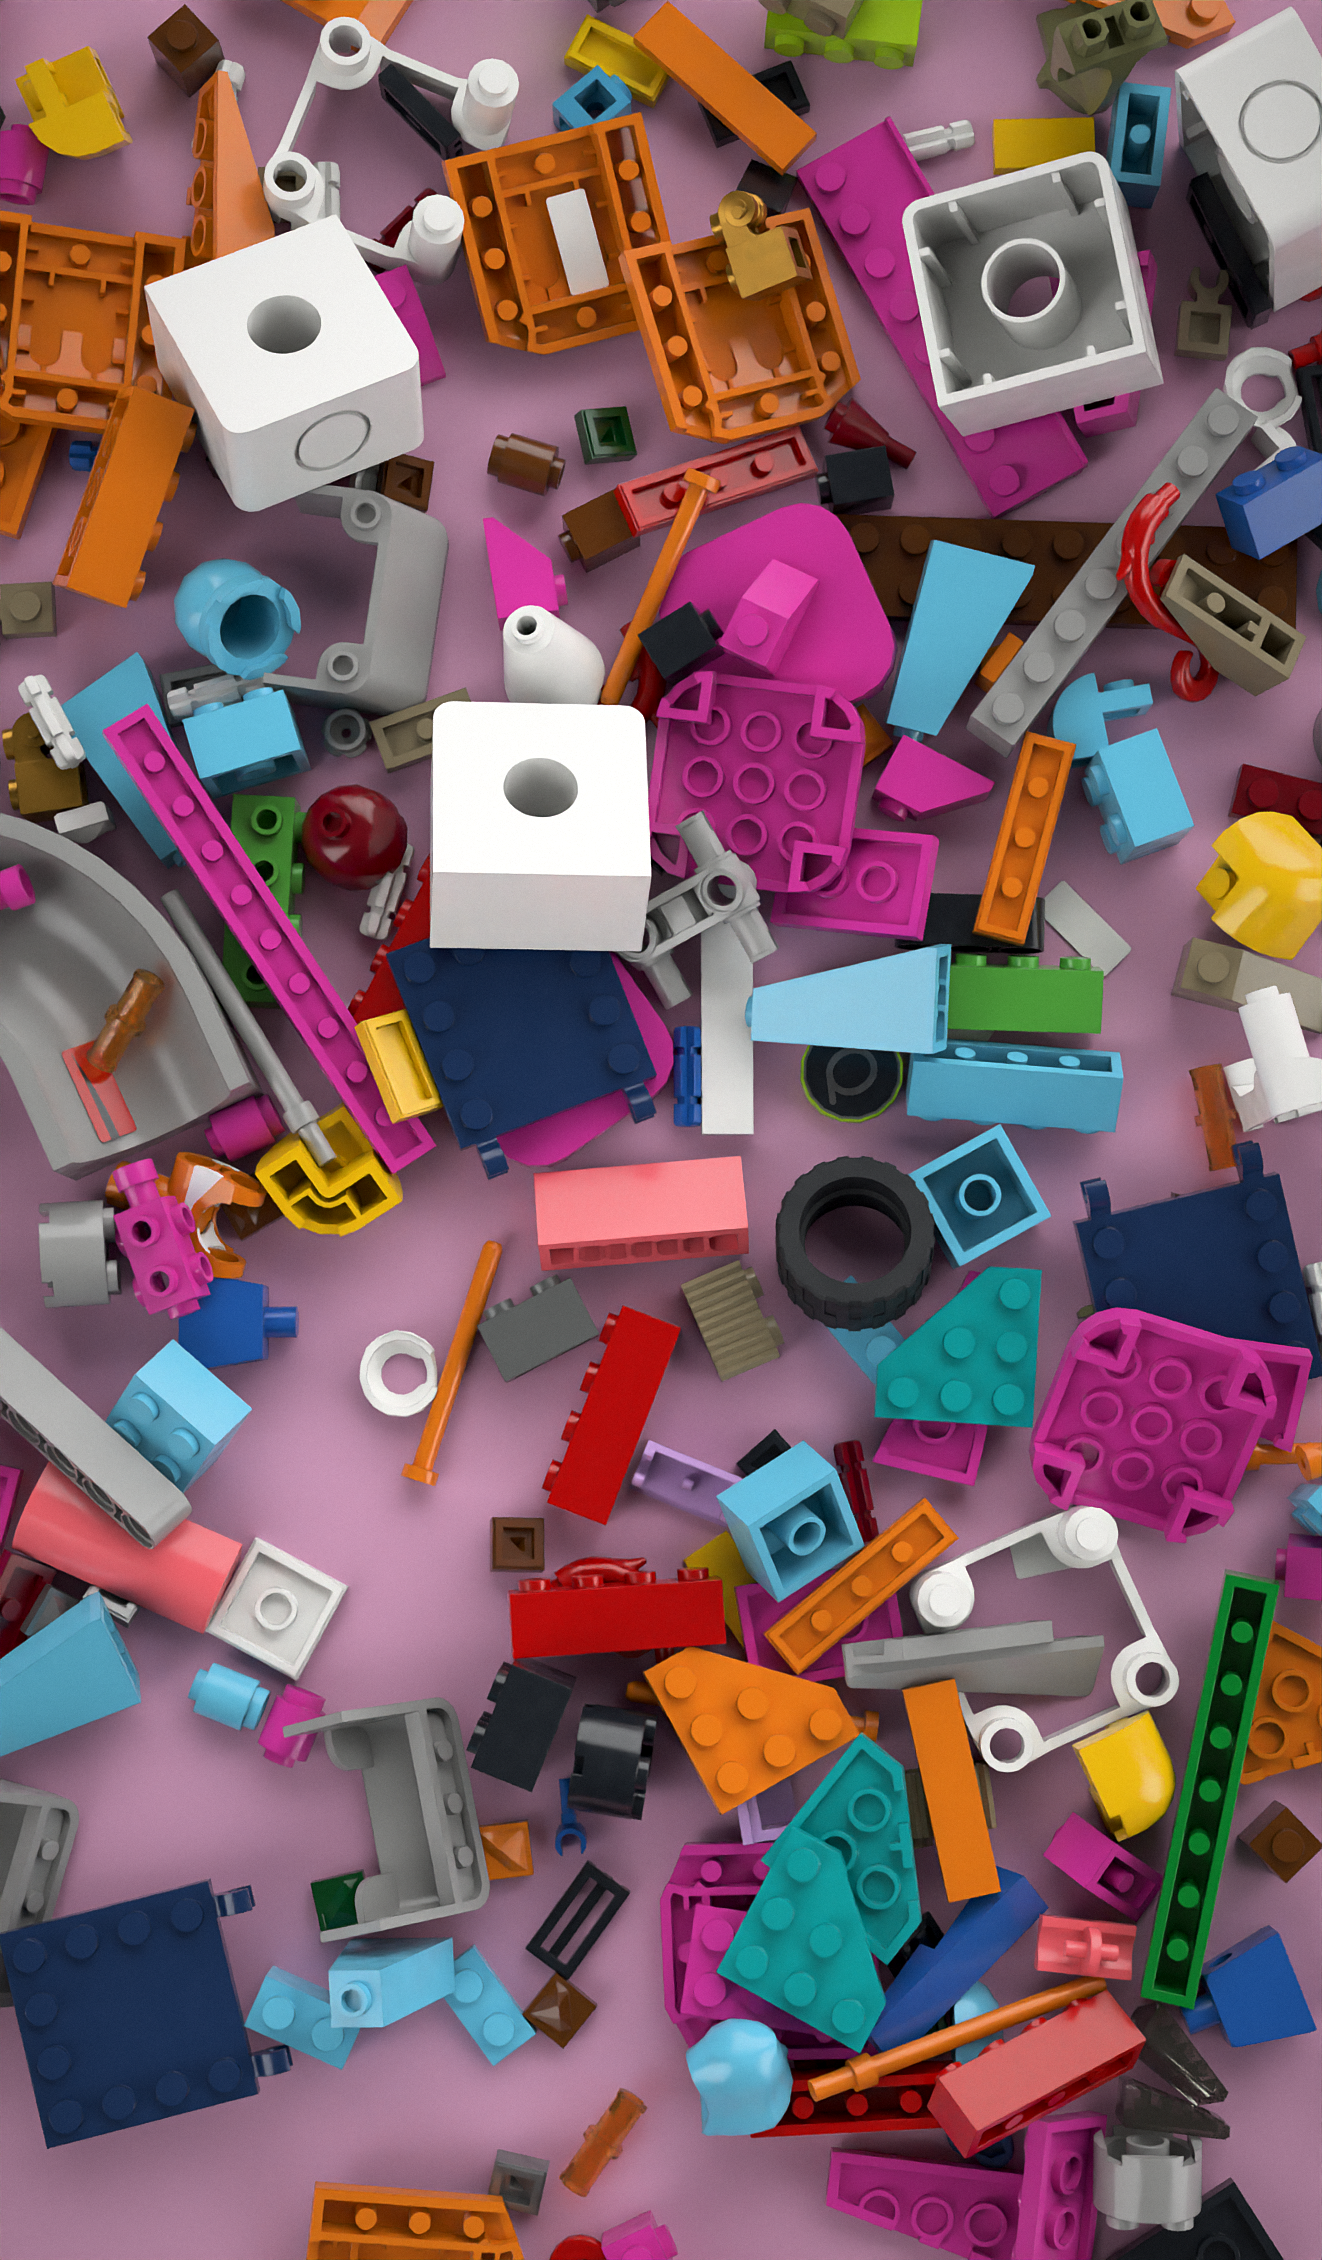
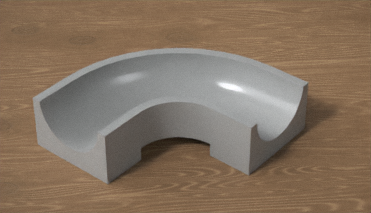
[0,813,264,1181]

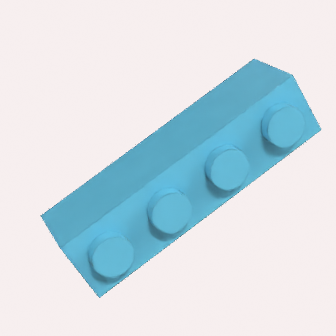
[906,1038,1124,1134]

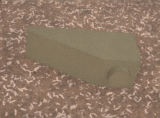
[1160,554,1306,696]
[1171,937,1322,1034]

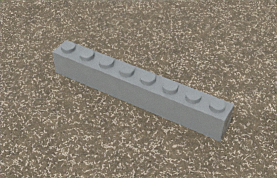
[965,387,1258,759]

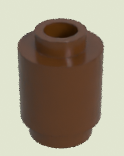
[487,433,566,497]

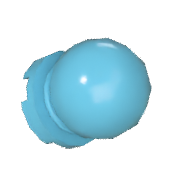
[174,558,301,680]

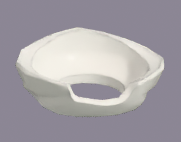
[1223,347,1302,428]
[359,1330,438,1417]

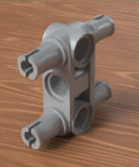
[616,811,779,1010]

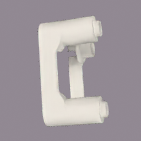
[263,17,519,286]
[1223,986,1322,1132]
[909,1505,1179,1773]

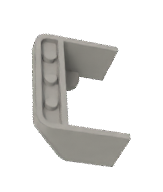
[263,485,449,716]
[282,1697,490,1943]
[0,1778,79,2007]

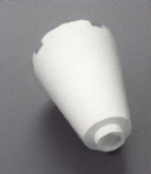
[503,605,605,705]

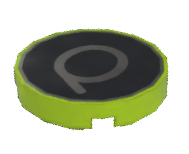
[800,1045,903,1124]

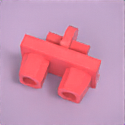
[1034,1914,1137,1981]

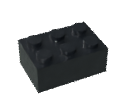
[466,1658,577,1792]

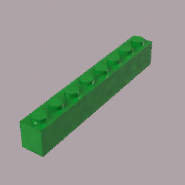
[1140,1569,1280,2010]

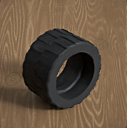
[775,1156,935,1331]

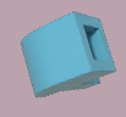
[1047,673,1153,769]

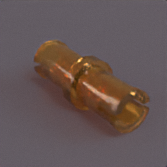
[86,968,165,1073]
[1189,1063,1237,1172]
[559,2088,647,2197]

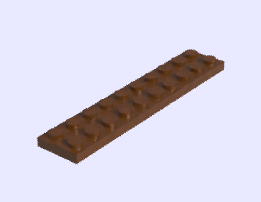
[834,514,1297,630]

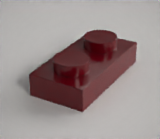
[1228,763,1322,840]
[0,1548,57,1659]

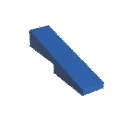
[867,1866,1049,2053]

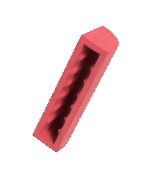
[533,1156,749,1271]
[12,1461,242,1634]

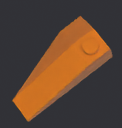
[182,70,275,271]

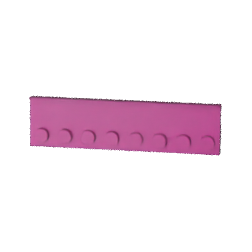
[796,116,1088,519]

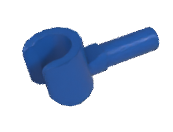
[555,1778,587,1856]

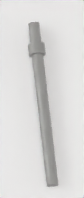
[160,889,337,1168]

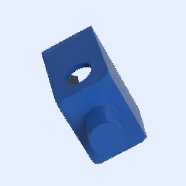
[178,1277,299,1370]
[1178,1925,1317,2048]

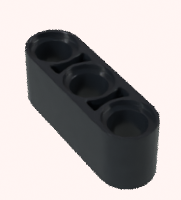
[894,893,1045,954]

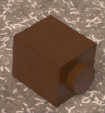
[147,4,225,98]
[558,489,640,573]
[1237,1800,1322,1883]

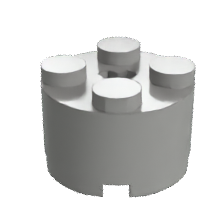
[39,1200,122,1308]
[1093,2123,1202,2231]

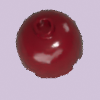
[301,784,408,891]

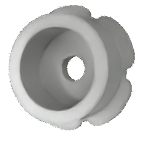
[321,708,372,758]

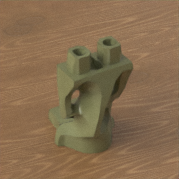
[1036,0,1168,116]

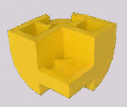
[14,46,133,160]
[1195,812,1322,960]
[255,1102,403,1237]
[1072,1709,1176,1843]

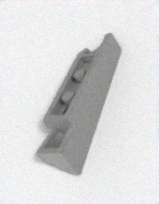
[841,1620,1105,1696]

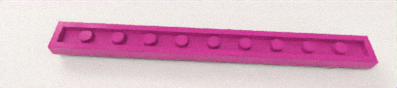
[102,703,437,1175]

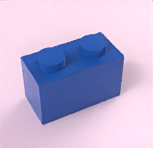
[1215,446,1322,560]

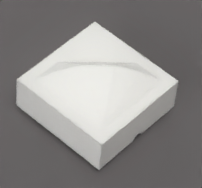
[54,801,117,843]

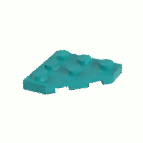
[874,1266,1042,1428]
[761,1732,922,1965]
[716,1825,886,2053]

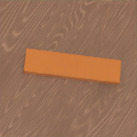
[633,0,817,176]
[972,731,1077,946]
[762,1497,959,1675]
[901,1678,1001,1903]

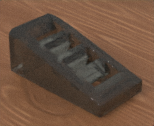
[1130,2002,1229,2106]
[1115,2075,1230,2140]

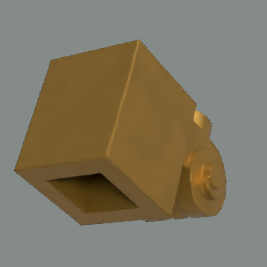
[709,190,813,301]
[2,712,89,823]

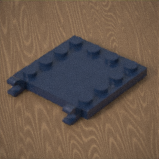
[386,938,657,1180]
[1073,1140,1322,1380]
[0,1878,293,2149]

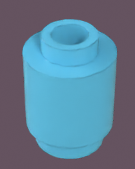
[188,1663,271,1731]

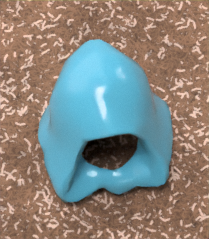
[686,2018,793,2136]

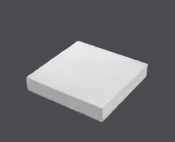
[205,1537,349,1681]

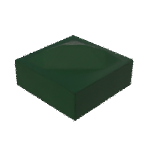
[574,406,637,465]
[310,1869,365,1932]

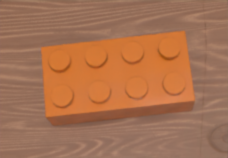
[52,386,197,608]

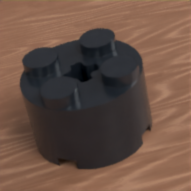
[567,1703,658,1820]

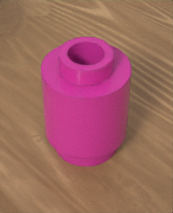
[0,124,50,205]
[204,1094,286,1163]
[257,1684,326,1768]

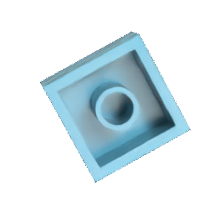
[182,687,312,799]
[1081,728,1195,865]
[908,1124,1051,1269]
[105,1339,252,1494]
[716,1440,865,1603]

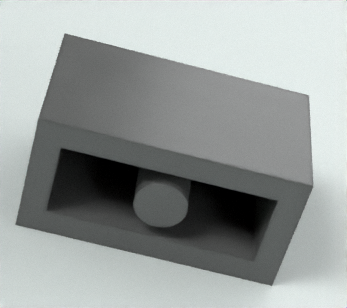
[477,1274,600,1383]

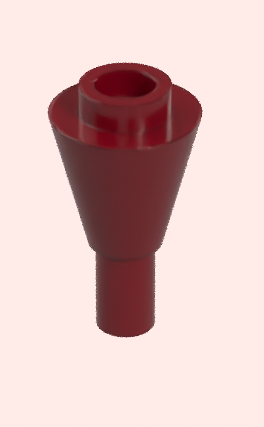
[823,397,916,470]

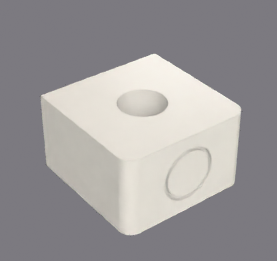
[1175,6,1322,312]
[902,151,1164,437]
[144,214,424,512]
[430,701,651,951]

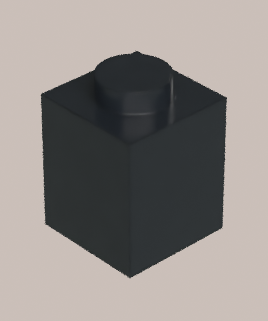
[815,445,895,515]
[638,601,725,686]

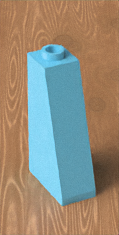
[884,540,1035,742]
[61,652,187,869]
[745,944,951,1054]
[0,1591,141,1757]
[328,1937,455,2028]

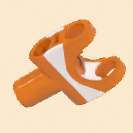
[105,1152,267,1279]

